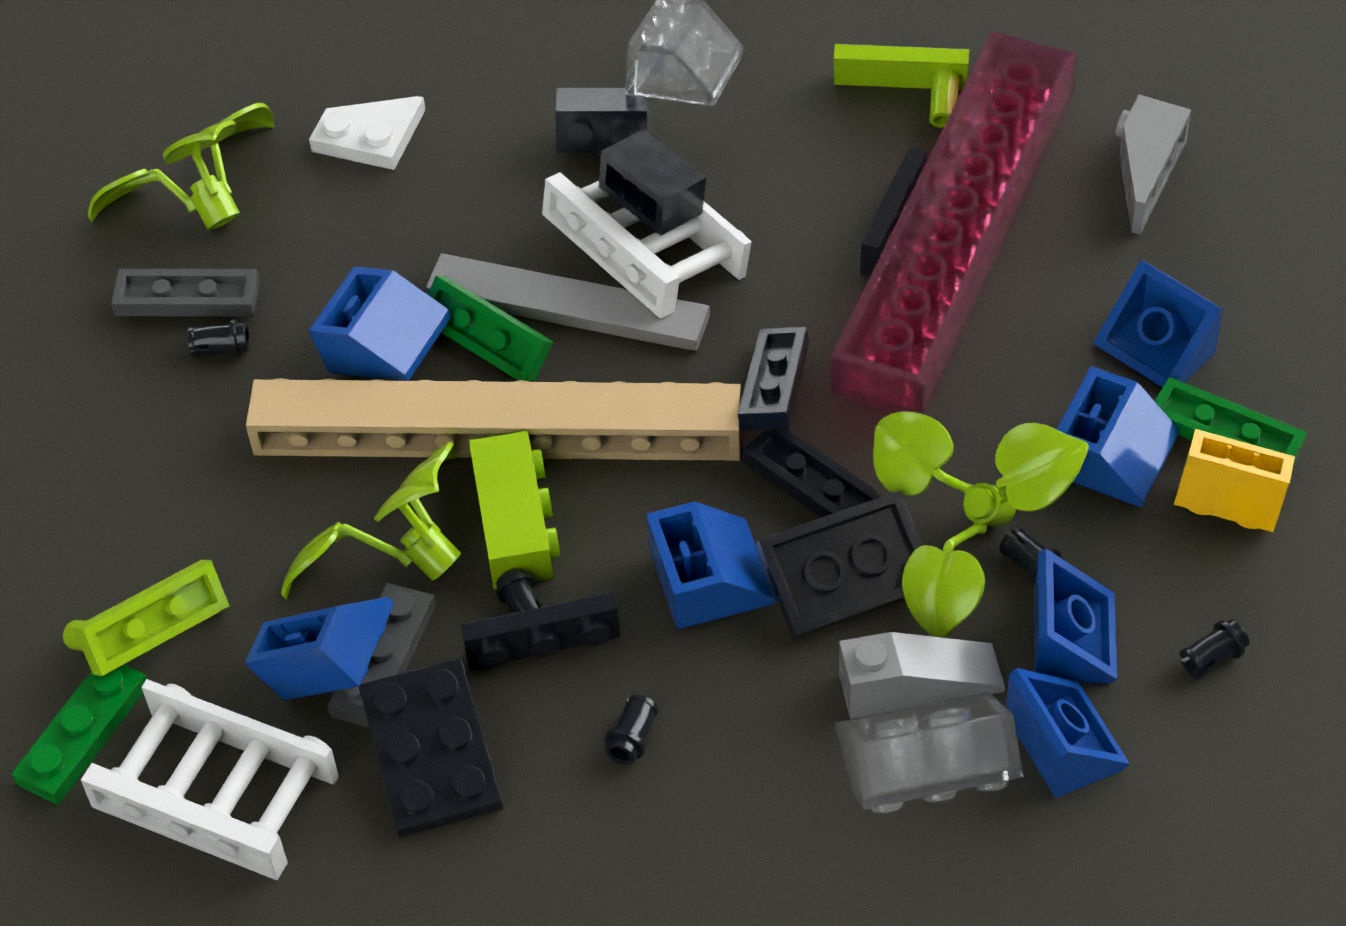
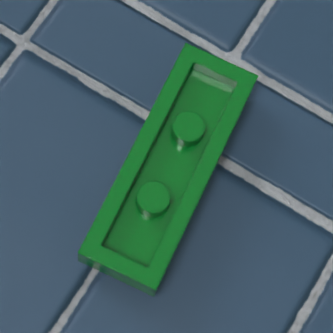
[427,276,553,382]
[1155,377,1307,463]
[11,664,147,806]

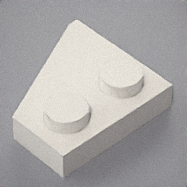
[309,96,426,170]

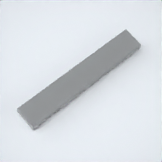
[426,253,710,351]

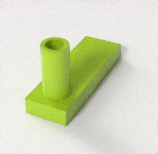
[834,44,969,128]
[63,560,229,676]

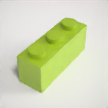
[469,431,561,589]

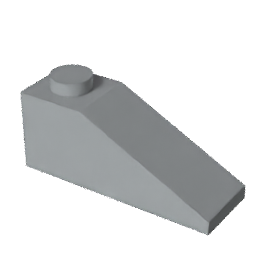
[1116,94,1191,235]
[839,632,1005,719]

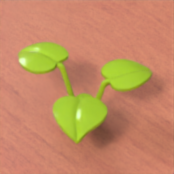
[88,102,274,231]
[873,412,1089,638]
[281,441,461,600]

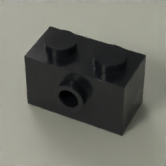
[556,87,647,156]
[599,130,706,236]

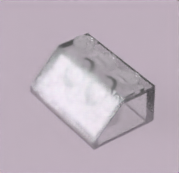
[626,0,744,106]
[835,692,1023,813]

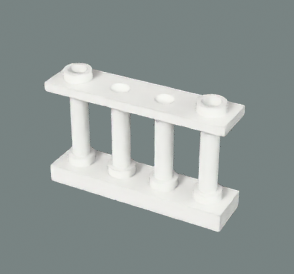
[542,172,752,319]
[81,679,339,880]

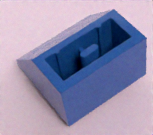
[308,267,451,381]
[1057,366,1180,508]
[646,501,775,630]
[244,597,394,701]

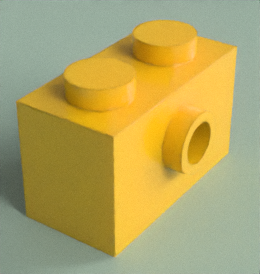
[1174,429,1295,532]

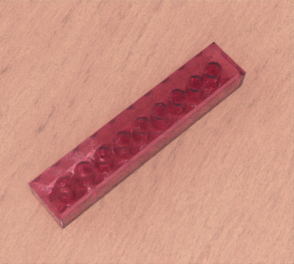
[831,31,1078,415]

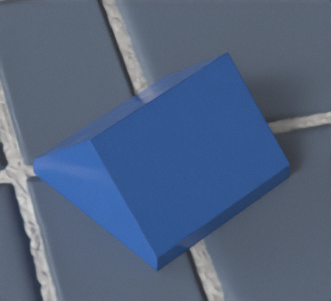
[1093,260,1223,388]
[1034,549,1117,684]
[1005,668,1130,798]

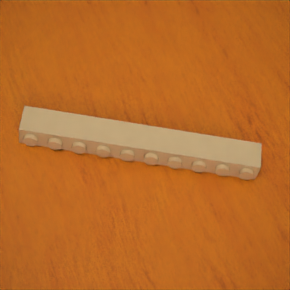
[246,378,741,461]

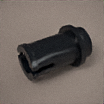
[188,318,250,357]
[999,526,1062,584]
[496,569,543,613]
[1179,619,1250,680]
[604,694,659,765]

